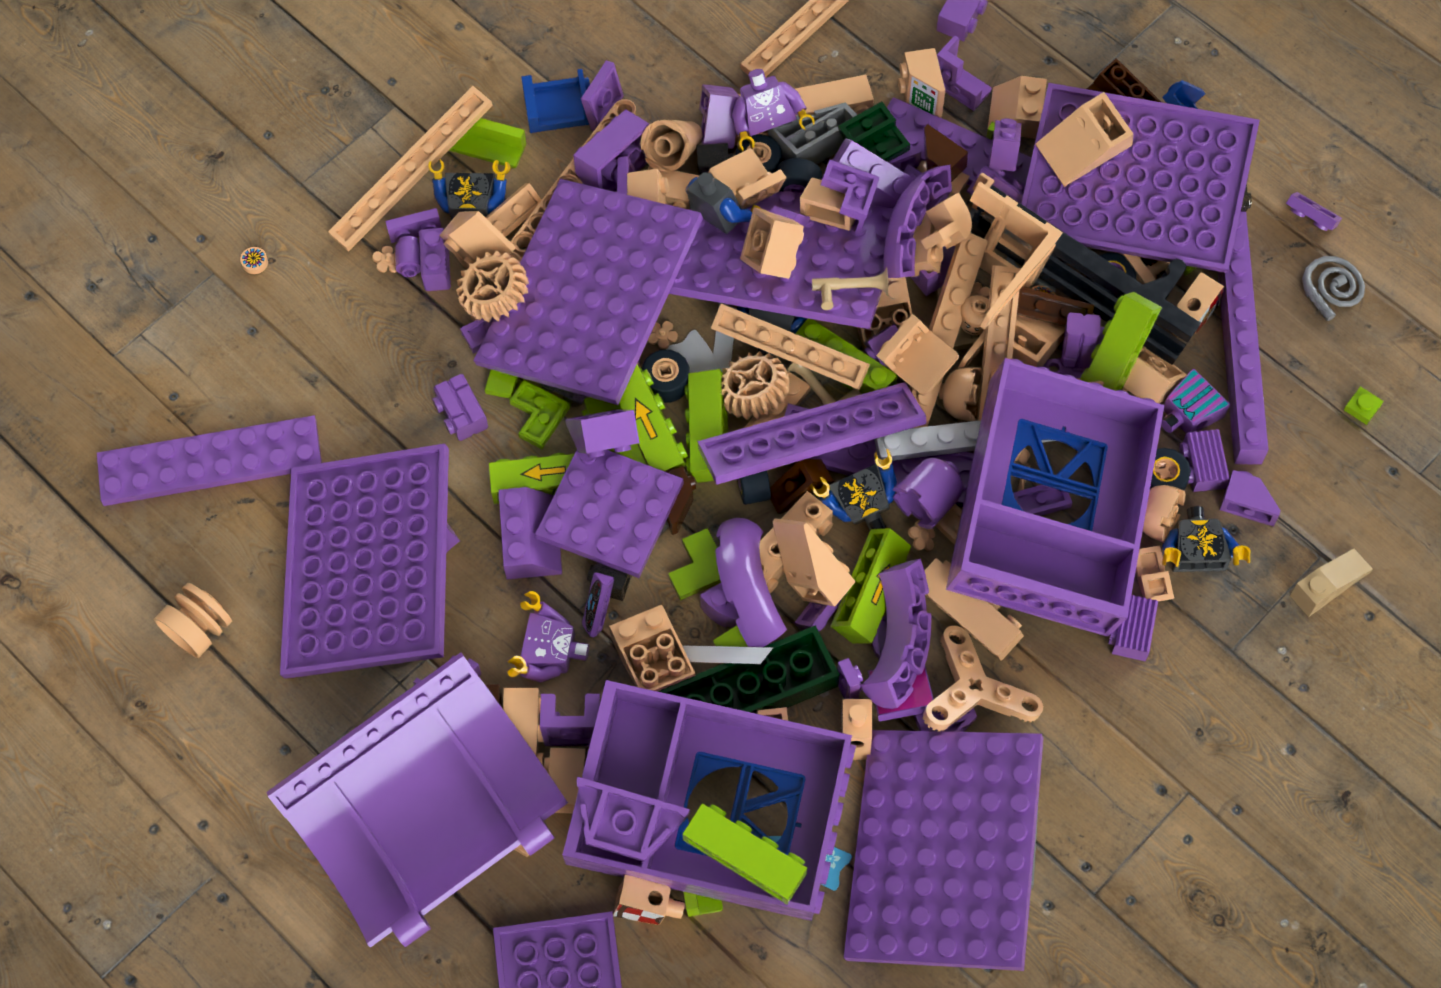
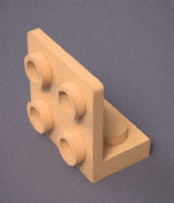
[708,148,786,209]

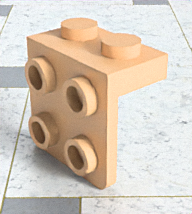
[876,314,959,396]

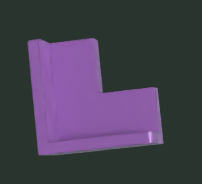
[937,36,992,111]
[699,84,740,149]
[821,160,880,234]

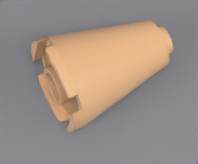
[640,119,703,172]

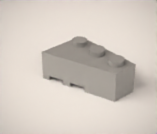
[768,102,857,165]

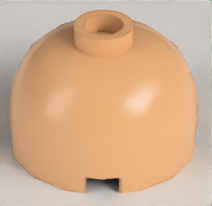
[939,367,982,422]
[1143,485,1186,543]

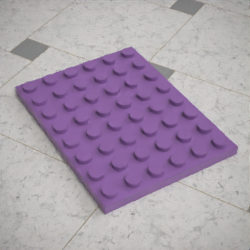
[1021,83,1260,273]
[473,179,703,405]
[669,191,894,329]
[280,443,449,679]
[844,730,1044,971]

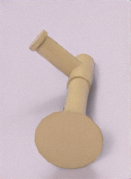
[812,267,888,310]
[787,363,861,405]

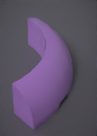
[883,165,952,278]
[715,518,787,647]
[860,558,931,709]

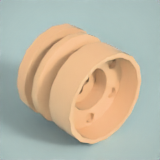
[154,583,232,659]

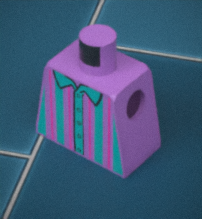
[1161,369,1230,433]

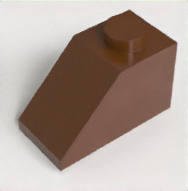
[924,124,968,182]
[770,459,834,514]
[666,466,696,535]

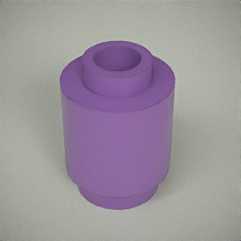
[395,236,421,277]

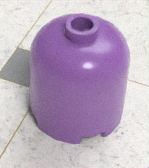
[892,458,963,529]

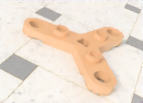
[922,626,1043,732]

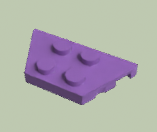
[576,777,691,862]

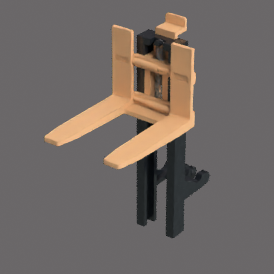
[954,173,1201,369]

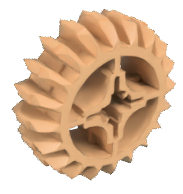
[456,251,529,323]
[721,351,790,420]

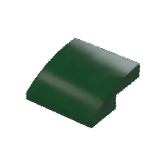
[838,101,910,162]

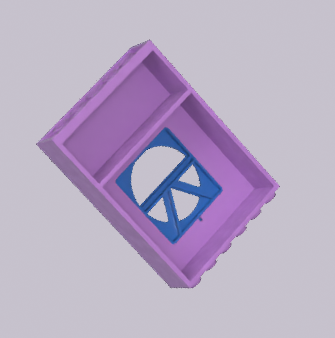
[946,358,1164,637]
[562,680,856,921]

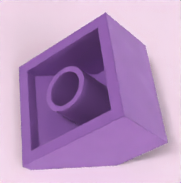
[565,409,639,458]

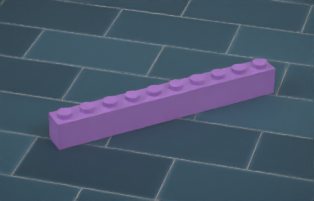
[1218,212,1268,464]

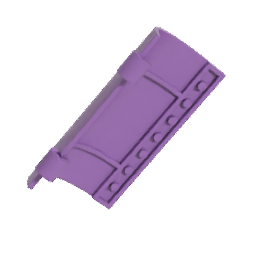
[266,652,568,948]

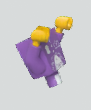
[732,69,815,152]
[507,591,589,683]

